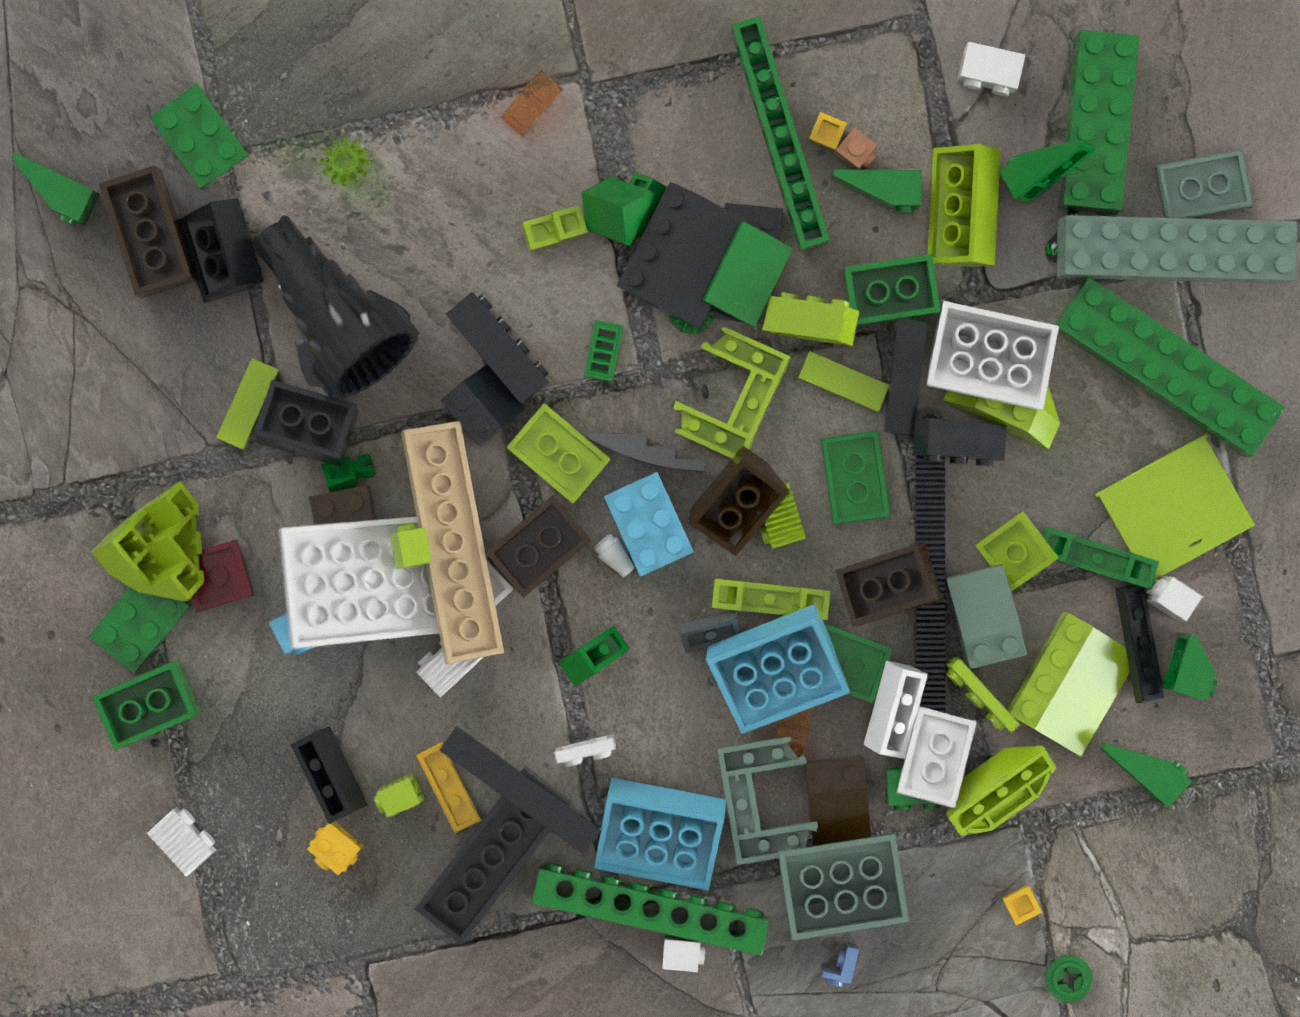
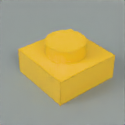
[808,112,847,151]
[1002,885,1042,926]

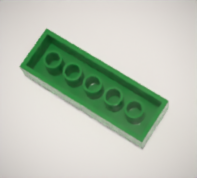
[1058,30,1139,215]

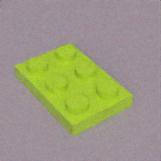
[506,403,611,504]
[945,656,1020,732]

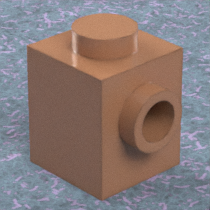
[834,128,877,170]

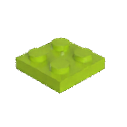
[975,511,1059,592]

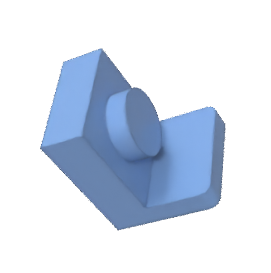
[821,943,859,987]

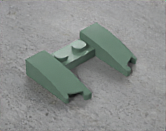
[717,736,818,865]

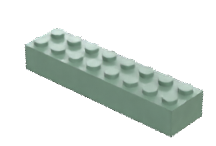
[1057,215,1297,284]

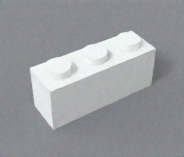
[863,661,928,759]

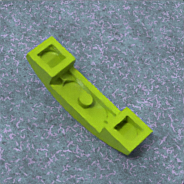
[711,579,831,620]

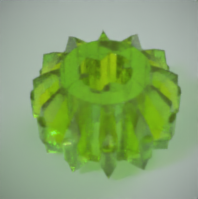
[320,137,371,187]

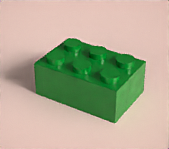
[842,254,941,327]
[91,660,202,751]

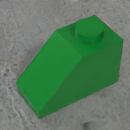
[558,625,630,687]

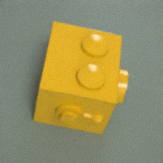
[307,821,364,876]

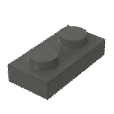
[678,610,741,653]

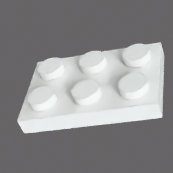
[896,706,976,809]

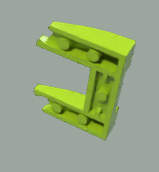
[674,327,791,459]

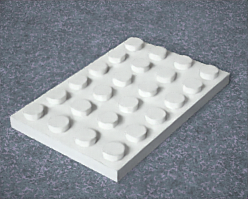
[279,517,439,649]

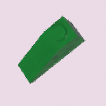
[999,140,1096,204]
[12,153,99,226]
[831,169,921,214]
[1098,742,1192,808]

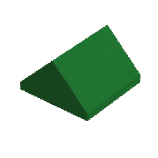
[582,177,655,247]

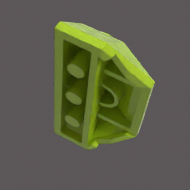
[942,386,1060,450]
[946,746,1056,836]

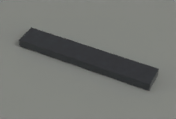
[439,726,601,854]

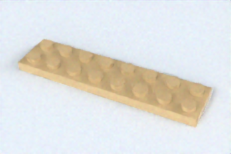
[401,421,504,664]

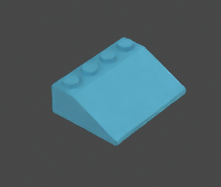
[706,604,850,734]
[594,777,726,891]

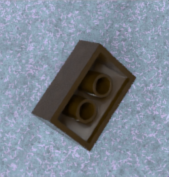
[689,445,790,556]

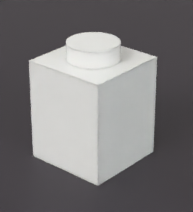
[662,935,705,972]

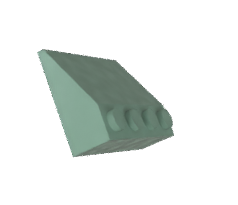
[778,834,909,941]

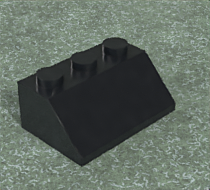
[178,198,264,303]

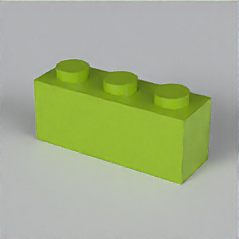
[762,292,859,346]

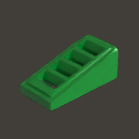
[583,320,624,383]

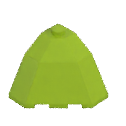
[91,481,204,601]

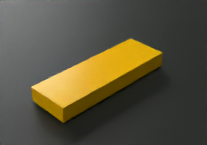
[416,742,482,834]

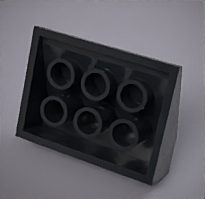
[617,182,754,329]

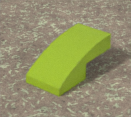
[521,205,588,252]

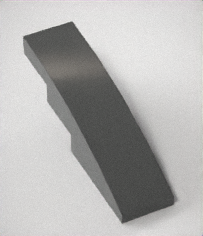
[588,432,705,473]

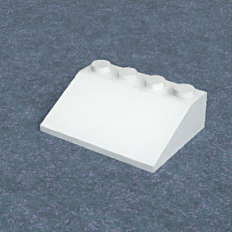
[926,301,1059,411]

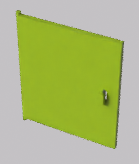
[1094,434,1255,580]

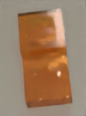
[500,71,563,136]
[776,707,814,758]

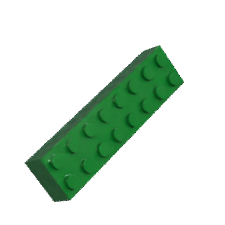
[1054,277,1286,458]

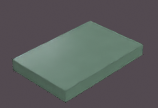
[1155,149,1253,219]

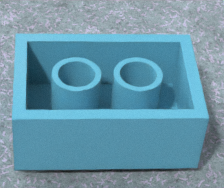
[604,472,694,577]

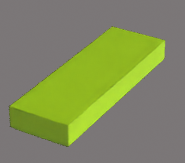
[798,351,889,413]
[216,358,280,450]

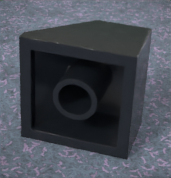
[441,365,525,446]

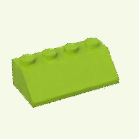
[928,144,1001,267]

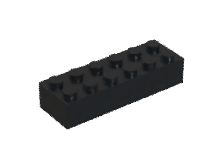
[415,766,571,945]

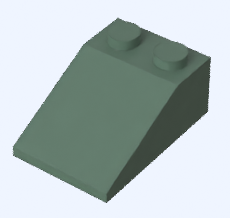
[946,564,1027,669]

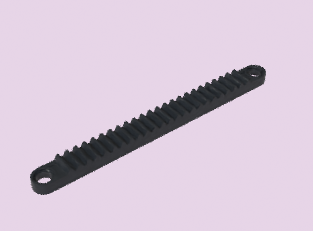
[914,408,946,713]

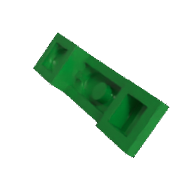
[1043,526,1160,589]

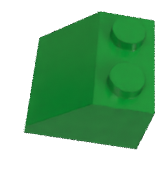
[1162,632,1217,701]

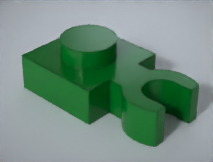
[321,454,376,492]

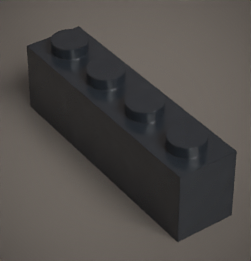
[446,291,549,405]

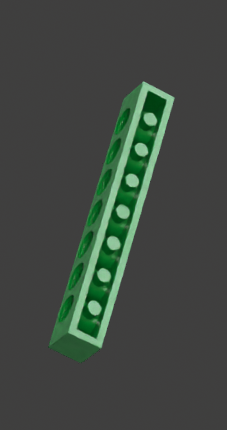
[731,16,830,253]
[532,862,769,956]

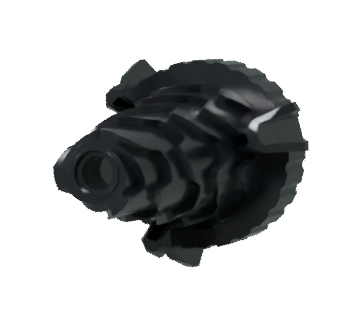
[252,216,419,399]

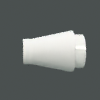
[593,534,635,578]

